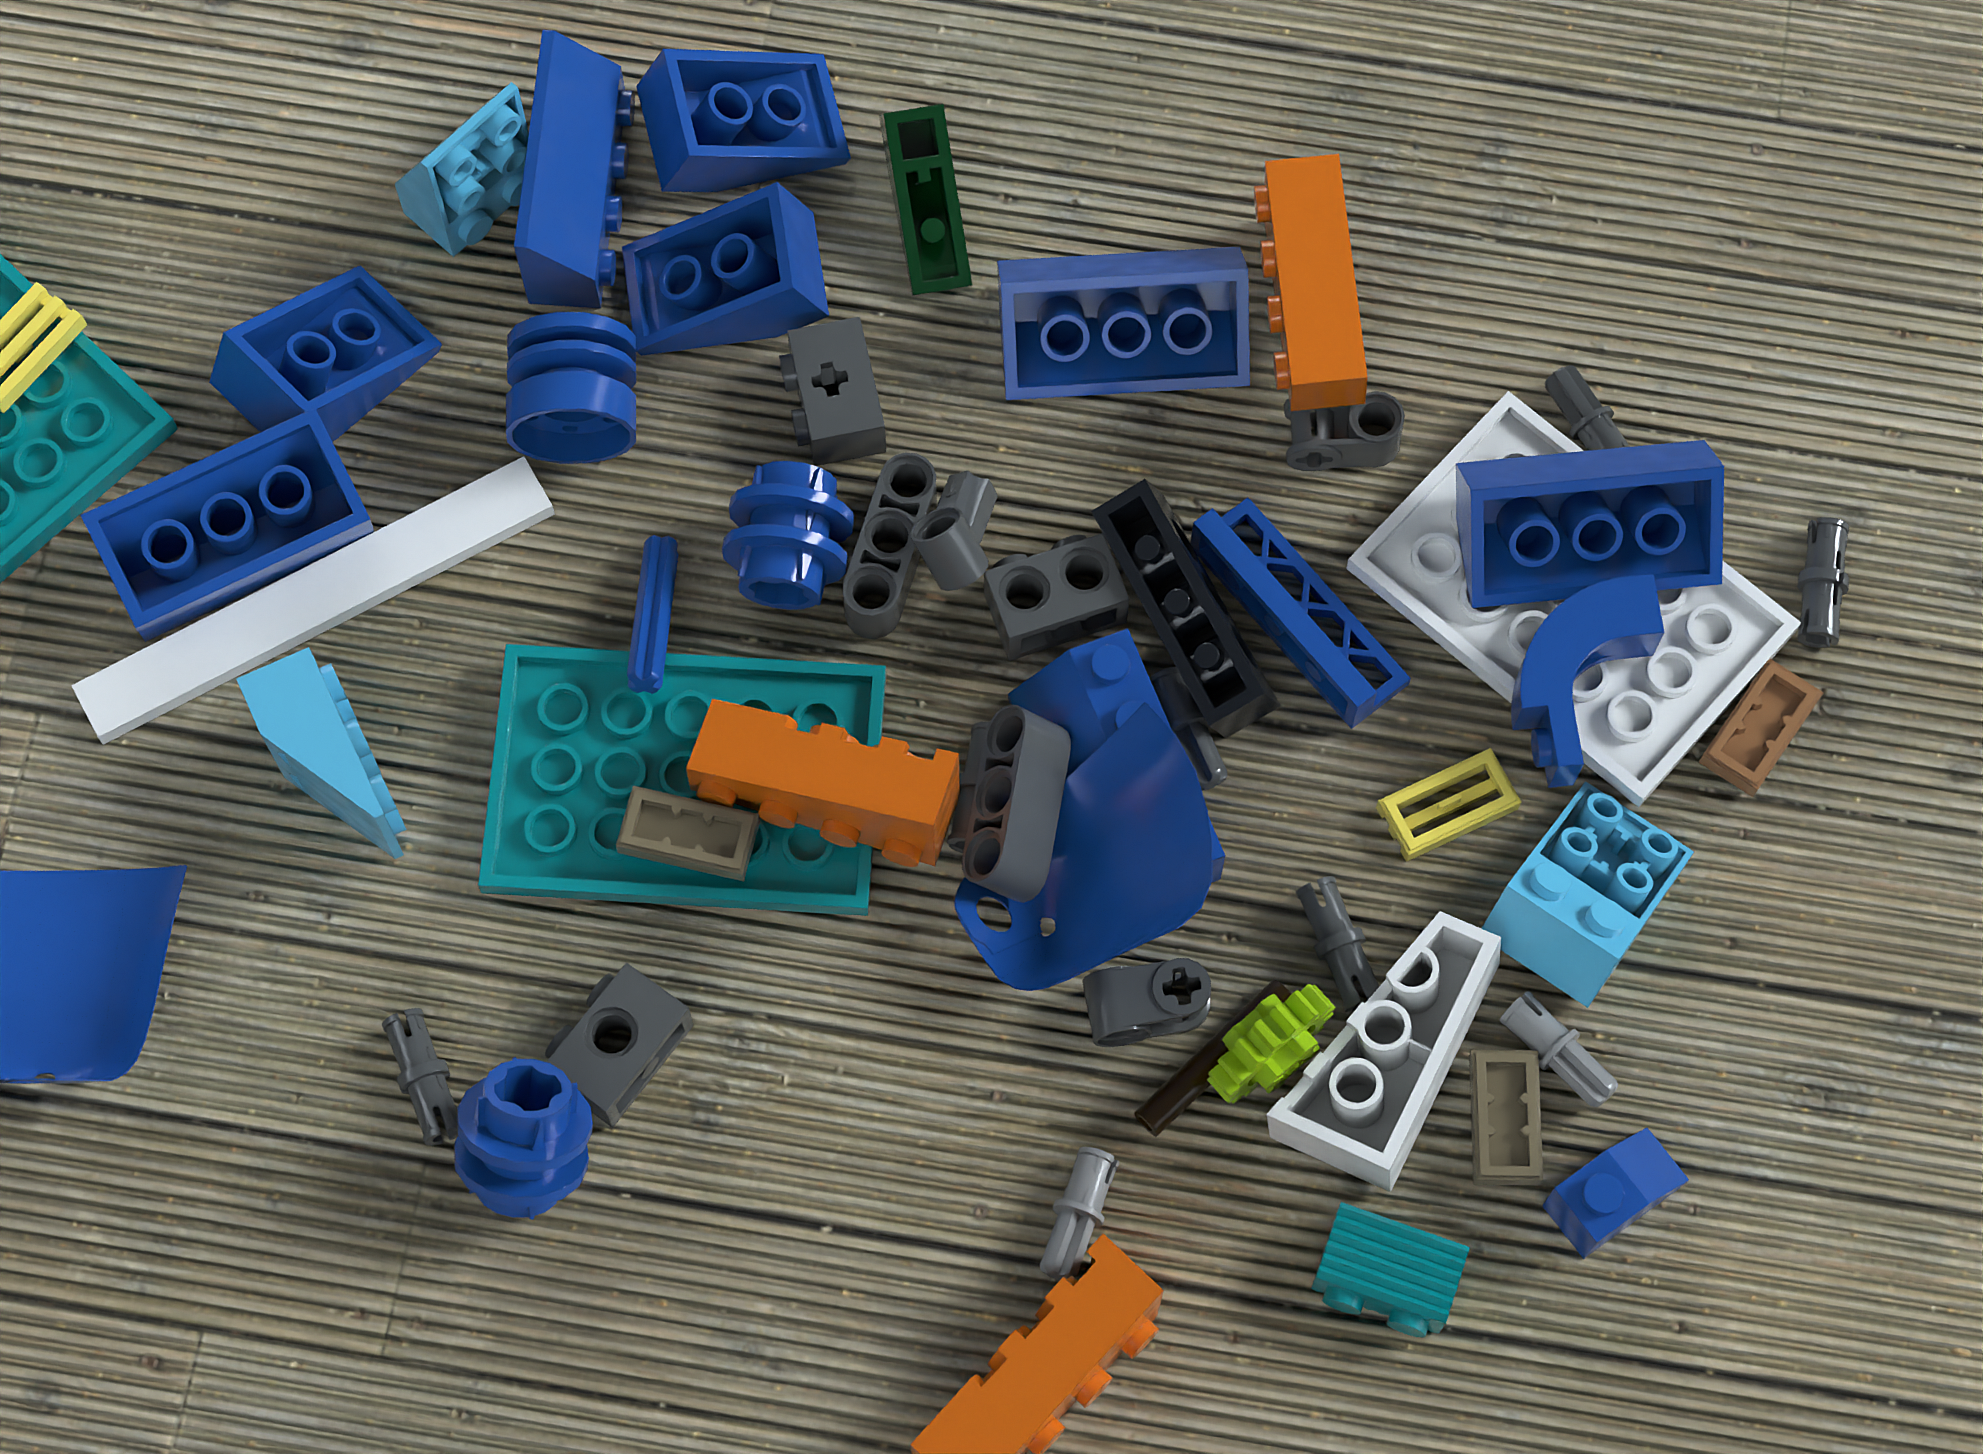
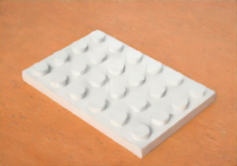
[1346,391,1801,807]

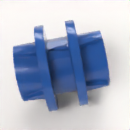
[722,461,854,610]
[454,1057,593,1220]

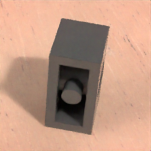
[545,962,694,1128]

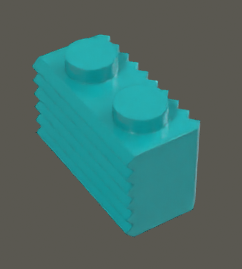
[1311,1202,1470,1338]

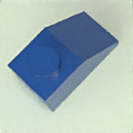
[1542,1128,1689,1259]

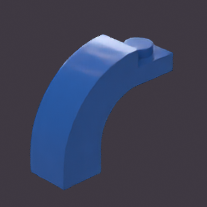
[1511,573,1665,788]

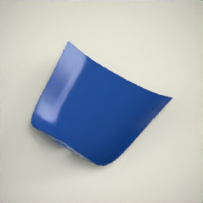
[954,702,1213,991]
[0,865,187,1084]

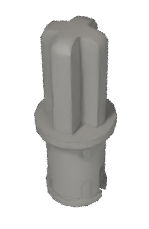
[1500,991,1618,1107]
[1040,1147,1119,1280]

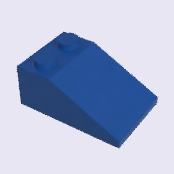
[636,49,851,192]
[622,182,829,356]
[209,265,442,442]

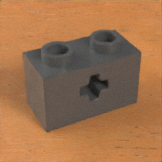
[779,316,886,466]

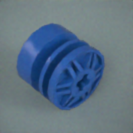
[506,312,636,464]

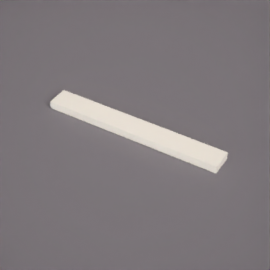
[71,456,555,745]

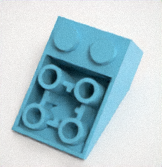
[395,82,529,257]
[236,647,407,859]
[1481,781,1694,1008]

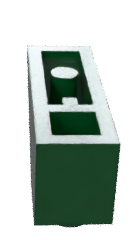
[879,104,973,295]

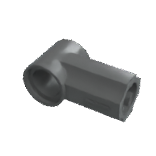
[910,471,998,591]

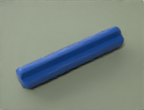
[627,535,679,694]

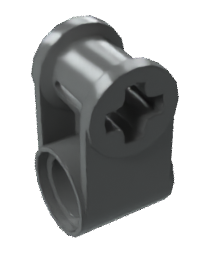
[1284,391,1405,471]
[1082,958,1211,1047]

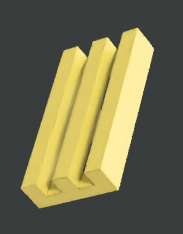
[0,282,87,414]
[1376,748,1521,862]

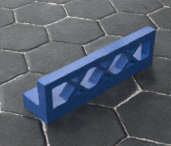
[1190,498,1411,729]

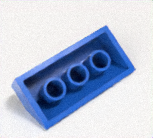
[514,30,635,309]
[997,247,1250,400]
[81,408,374,642]
[1456,440,1724,608]
[1008,628,1225,883]

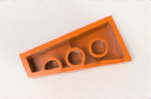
[1254,154,1368,411]
[686,699,960,867]
[910,1233,1164,1454]

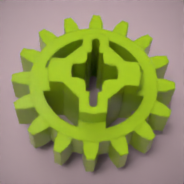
[1207,984,1336,1104]

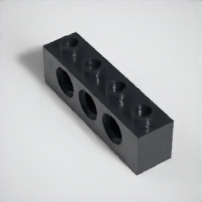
[1091,479,1281,738]

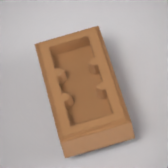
[1698,659,1824,797]

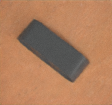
[843,452,937,639]
[962,705,1071,903]

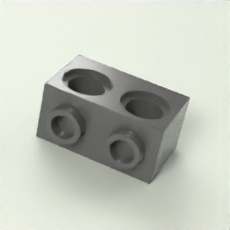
[984,533,1129,661]

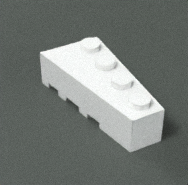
[1266,911,1501,1192]

